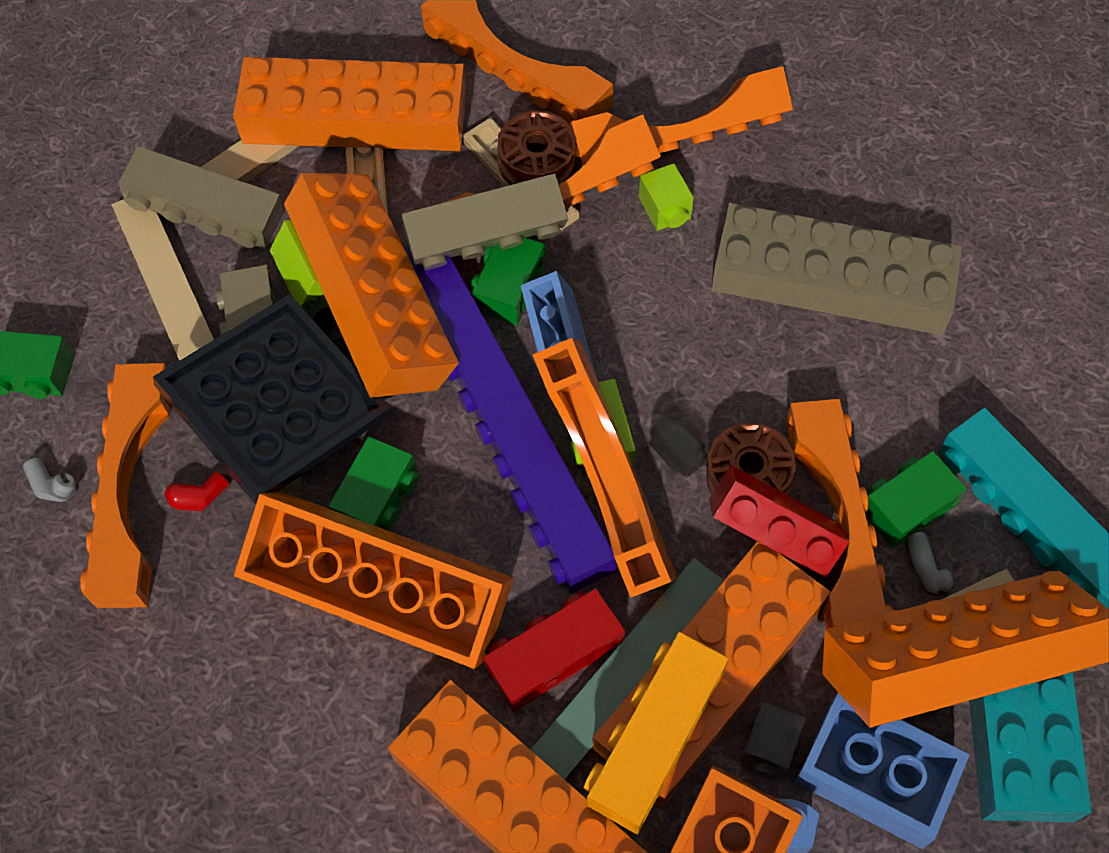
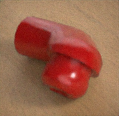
[165,471,230,511]

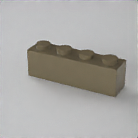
[118,146,283,249]
[401,174,568,270]

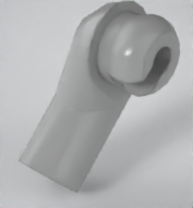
[23,458,76,502]
[907,532,953,595]

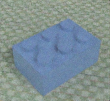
[794,692,970,849]

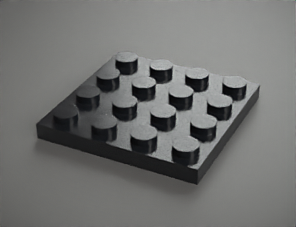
[153,294,392,505]

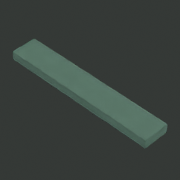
[531,558,724,781]

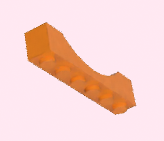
[421,0,613,123]
[568,66,793,167]
[443,114,661,209]
[533,338,678,598]
[80,363,171,608]
[786,399,893,629]

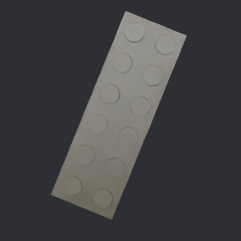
[711,203,962,335]

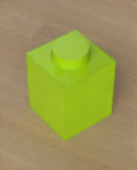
[638,164,694,231]

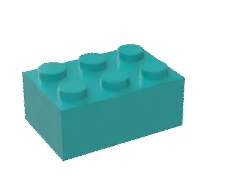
[969,673,1092,823]

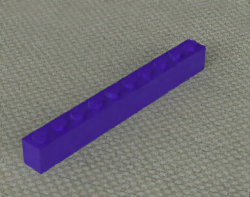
[404,246,616,594]

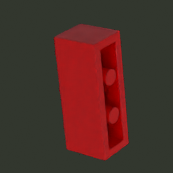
[709,465,849,578]
[483,588,625,713]

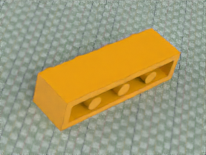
[584,632,729,835]

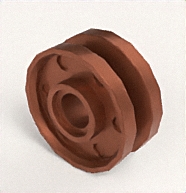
[497,110,576,185]
[706,423,796,495]

